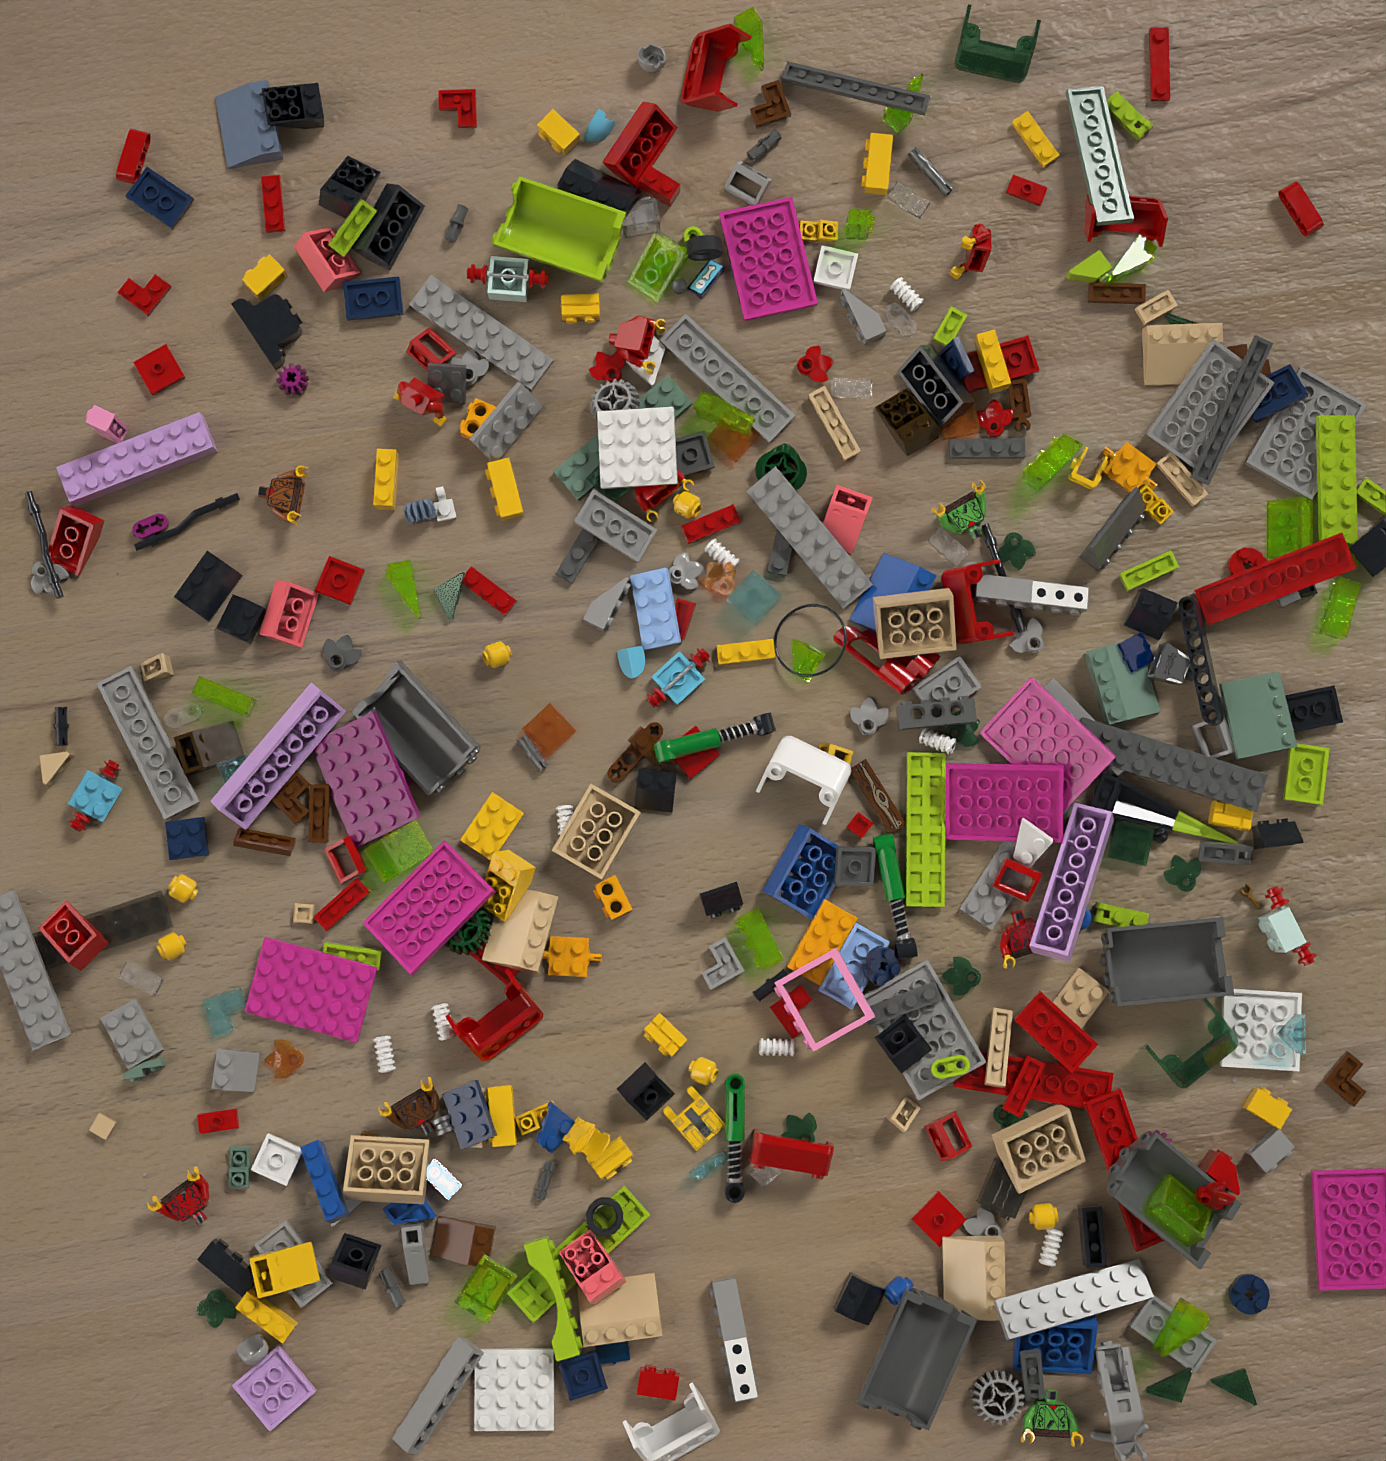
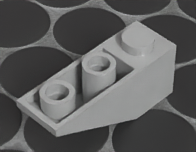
[839,289,886,345]
[583,577,631,632]
[401,1222,430,1285]

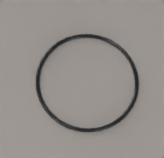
[774,604,847,677]

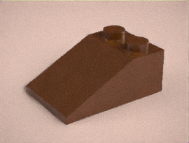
[431,1216,496,1269]

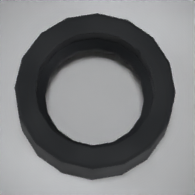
[686,235,723,261]
[586,1197,623,1236]

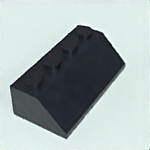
[557,159,642,224]
[351,183,425,270]
[897,345,976,428]

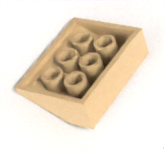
[1142,323,1223,386]
[873,588,956,659]
[552,784,642,881]
[482,890,559,975]
[992,1104,1086,1194]
[343,1135,430,1204]
[942,1236,1006,1321]
[577,1272,662,1347]

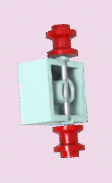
[467,256,549,302]
[1258,886,1317,966]

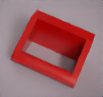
[406,327,457,372]
[324,835,369,884]
[992,858,1042,902]
[924,1111,973,1162]

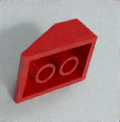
[49,504,105,576]
[38,900,109,971]

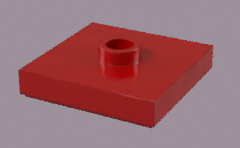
[133,344,186,396]
[315,556,365,605]
[674,725,720,779]
[911,1191,967,1247]

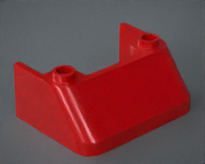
[681,24,752,112]
[1084,194,1168,247]
[941,559,1014,644]
[445,968,543,1061]
[749,1129,834,1179]

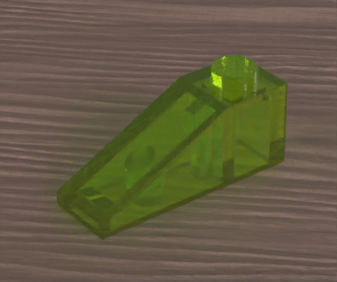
[1105,234,1158,285]
[693,391,756,435]
[385,560,422,619]

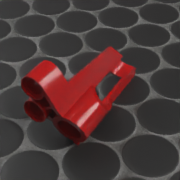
[833,626,941,695]

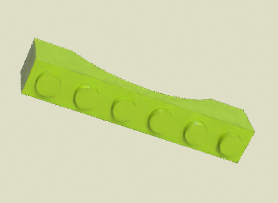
[524,1235,583,1361]

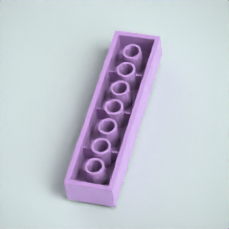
[56,412,218,506]
[210,682,346,830]
[1029,803,1114,963]

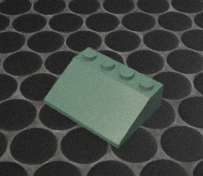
[1084,639,1160,725]
[1219,672,1297,759]

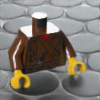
[378,1077,439,1136]

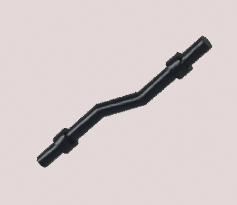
[24,491,64,599]
[134,493,240,551]
[982,524,1026,633]

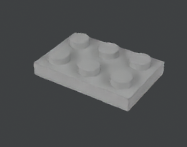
[912,656,981,718]
[100,999,164,1069]

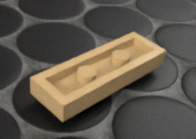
[1156,452,1208,507]

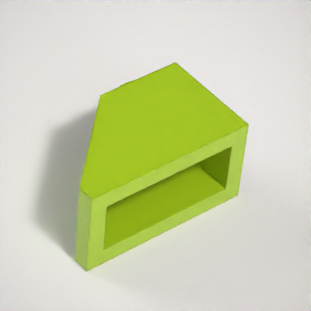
[1066,250,1113,283]

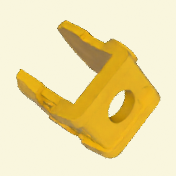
[1068,446,1109,489]
[562,1117,610,1164]

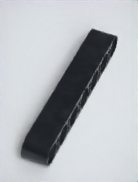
[1178,596,1224,726]

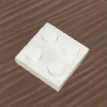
[813,245,858,292]
[251,1133,302,1186]

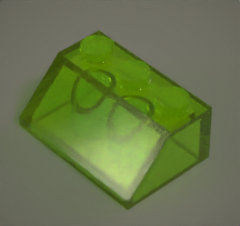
[1021,434,1083,493]
[1267,497,1313,558]
[1145,1174,1212,1247]

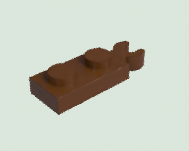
[1007,379,1031,432]
[628,726,676,772]

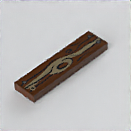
[851,759,906,834]

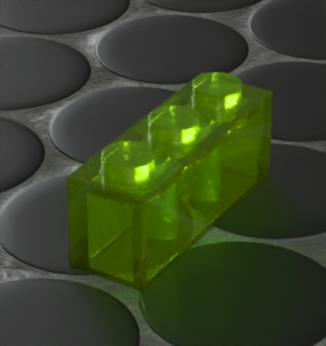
[1318,577,1361,640]
[192,676,257,718]
[735,908,784,970]

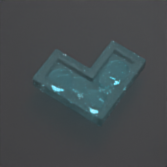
[203,988,246,1037]

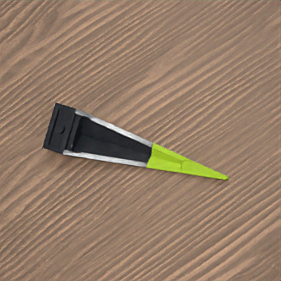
[1090,773,1239,844]

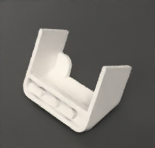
[756,736,851,825]
[623,1382,720,1461]

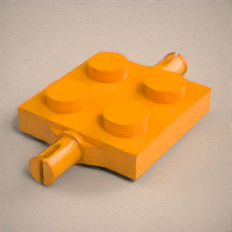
[1101,441,1158,493]
[543,936,602,977]

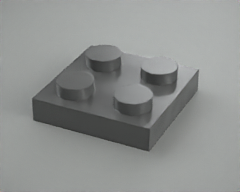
[428,363,466,404]
[676,431,715,476]
[834,846,876,886]

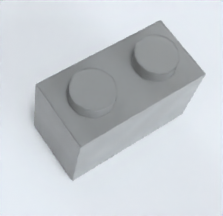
[1246,1128,1295,1173]

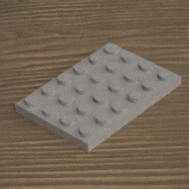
[1145,339,1274,469]
[1244,367,1367,501]
[864,959,986,1101]

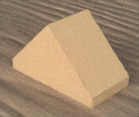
[140,653,174,682]
[40,752,75,786]
[886,1095,921,1133]

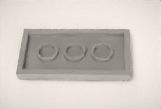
[469,382,543,462]
[573,489,657,563]
[254,1219,334,1308]
[1129,1295,1217,1373]

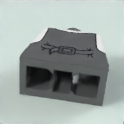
[1146,643,1194,685]

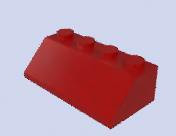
[602,102,678,188]

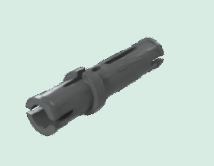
[907,147,954,196]

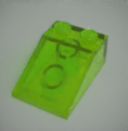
[627,232,688,302]
[454,1254,518,1323]
[1151,1297,1210,1358]

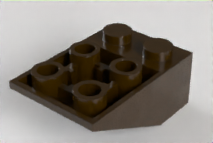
[875,388,939,456]
[173,721,245,776]

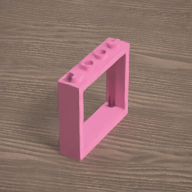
[774,948,875,1052]

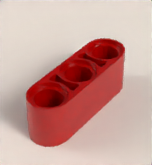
[116,128,151,184]
[1278,181,1324,237]

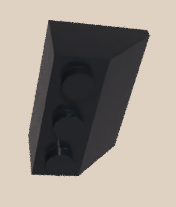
[174,550,243,622]

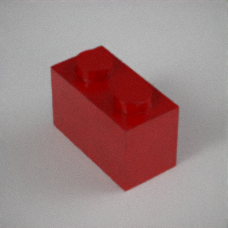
[639,165,680,207]
[637,1365,679,1401]

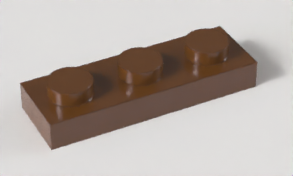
[1088,282,1146,304]
[308,784,330,843]
[233,828,296,856]

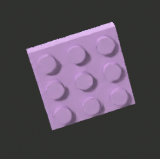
[232,1345,317,1431]

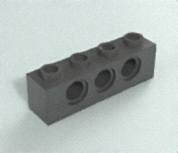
[896,696,977,731]

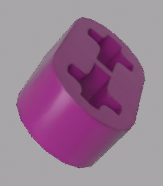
[132,513,169,540]

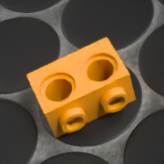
[459,398,496,439]
[593,875,633,920]

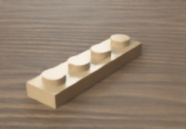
[808,386,861,461]
[985,1008,1013,1088]

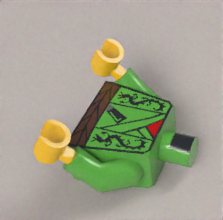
[931,480,986,540]
[1021,1389,1083,1447]

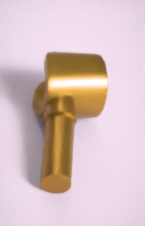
[1239,883,1261,908]

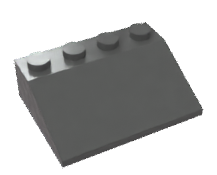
[1079,487,1146,571]

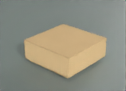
[293,903,315,924]
[89,1113,117,1140]

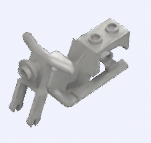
[1090,1341,1149,1461]

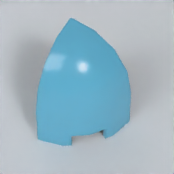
[584,109,615,143]
[617,645,645,678]

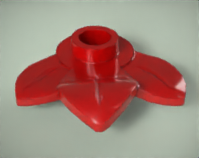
[797,345,834,383]
[589,351,625,383]
[975,400,1013,437]
[1195,1181,1236,1210]

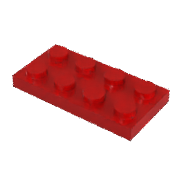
[963,335,1040,393]
[1013,991,1099,1073]

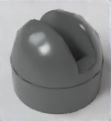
[670,279,687,294]

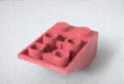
[823,485,873,555]
[558,1230,627,1305]

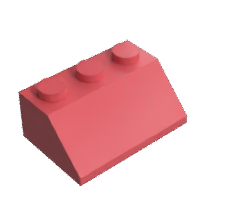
[294,227,361,292]
[259,580,319,648]

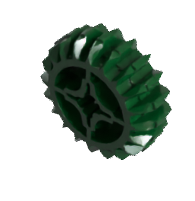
[444,907,492,955]

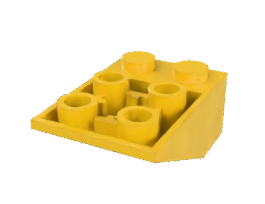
[482,849,536,922]
[249,1241,320,1298]

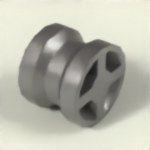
[431,1114,454,1136]

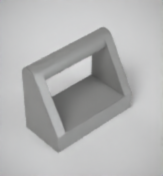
[723,161,773,205]
[1192,716,1235,758]

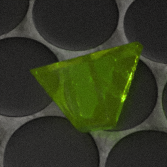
[791,639,826,682]

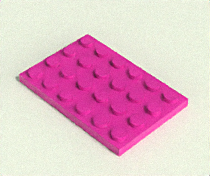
[719,197,818,322]
[979,677,1117,813]
[946,763,1064,843]
[363,840,496,976]
[245,936,378,1043]
[1311,1168,1386,1291]

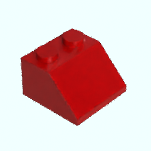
[1198,1149,1240,1196]

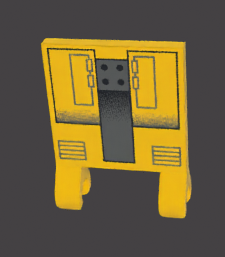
[663,1085,725,1151]

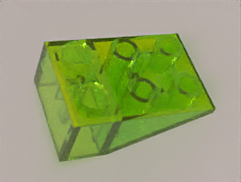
[364,820,434,883]

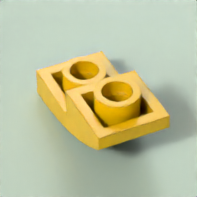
[798,220,838,242]
[1139,484,1174,525]
[515,1100,554,1135]

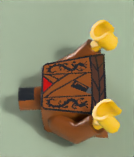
[258,465,309,525]

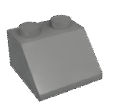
[211,1048,260,1092]

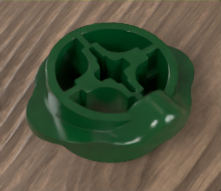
[755,443,807,490]

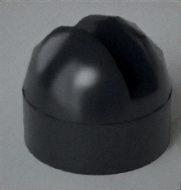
[1152,828,1168,843]

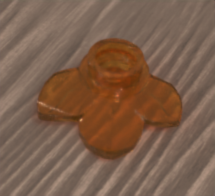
[701,562,736,595]
[265,1039,304,1078]

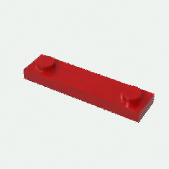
[1149,27,1170,101]

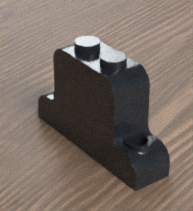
[231,294,303,370]

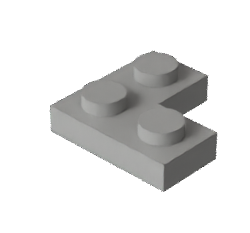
[701,937,744,990]

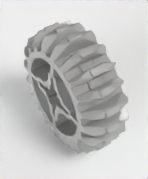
[589,379,641,422]
[971,1370,1025,1426]

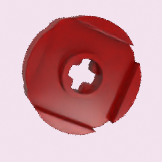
[1227,547,1267,576]

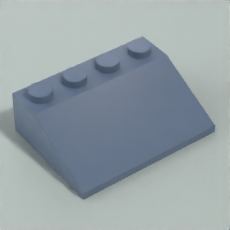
[216,80,284,169]

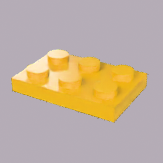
[460,792,525,860]

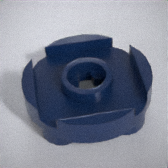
[863,946,901,986]
[1229,1273,1270,1315]

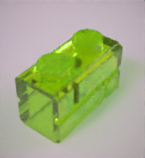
[845,209,875,240]

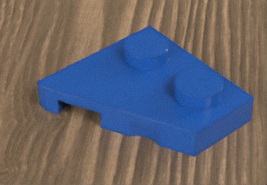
[536,1101,575,1154]
[383,1199,437,1225]

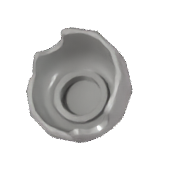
[637,43,666,72]
[237,1334,269,1365]

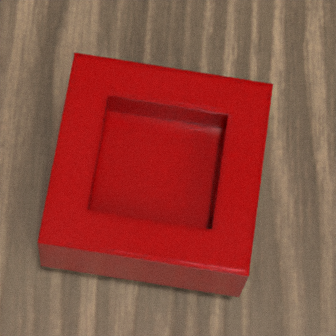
[846,812,873,839]

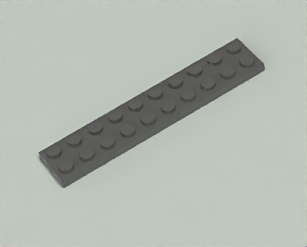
[1080,717,1268,812]

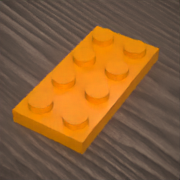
[786,899,858,986]

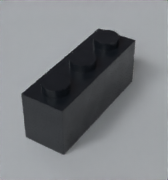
[1077,1204,1107,1268]
[197,1239,255,1297]

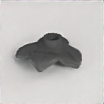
[323,635,362,671]

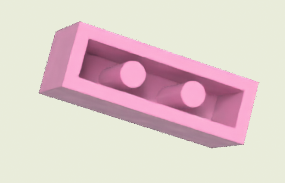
[85,405,129,444]

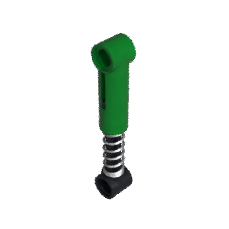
[653,712,776,763]
[873,833,918,960]
[725,1073,745,1203]

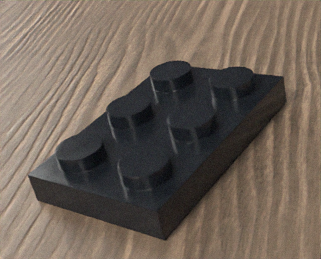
[1285,685,1343,733]

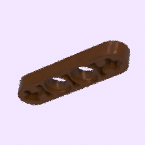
[607,722,663,783]

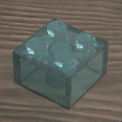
[727,570,782,626]

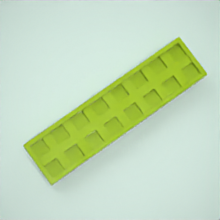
[1316,415,1359,567]
[905,752,946,907]
[507,1185,650,1323]

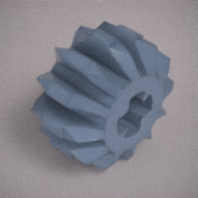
[403,499,436,524]

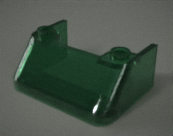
[954,4,1041,83]
[1143,998,1239,1088]

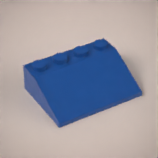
[850,553,937,633]
[762,824,838,919]
[1012,1315,1098,1374]

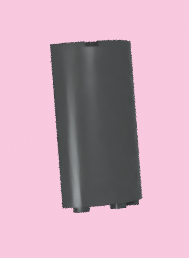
[352,661,481,796]
[1100,917,1234,1006]
[1107,1132,1242,1270]
[857,1287,977,1431]

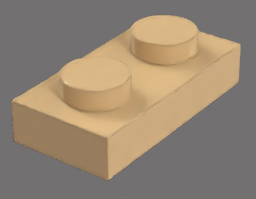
[1135,290,1178,325]

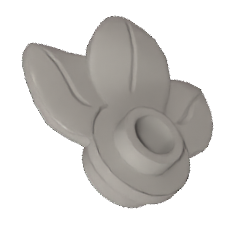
[451,348,489,386]
[668,553,703,590]
[31,561,69,595]
[1010,618,1044,654]
[850,697,889,736]
[963,1207,1001,1236]

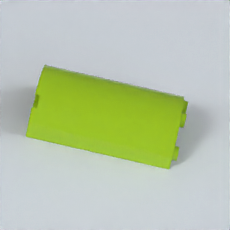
[491,176,626,283]

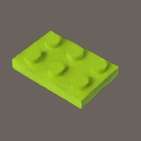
[1283,743,1330,805]

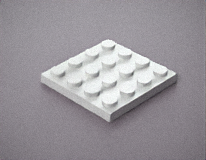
[597,407,678,489]
[1220,989,1302,1071]
[474,1348,554,1431]

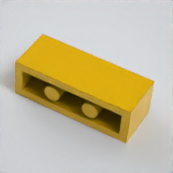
[861,133,893,195]
[974,329,1011,394]
[373,449,399,510]
[485,457,524,521]
[485,1084,517,1147]
[235,1288,298,1344]

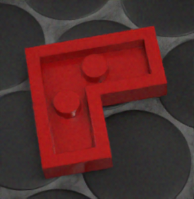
[438,89,477,128]
[117,274,171,316]
[770,984,812,1039]

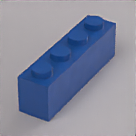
[300,1140,350,1224]

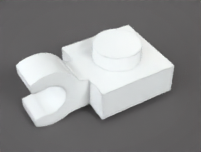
[434,486,457,522]

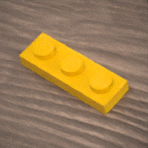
[1011,111,1060,168]
[716,639,776,665]

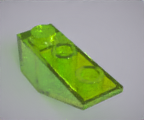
[733,7,764,71]
[882,73,924,134]

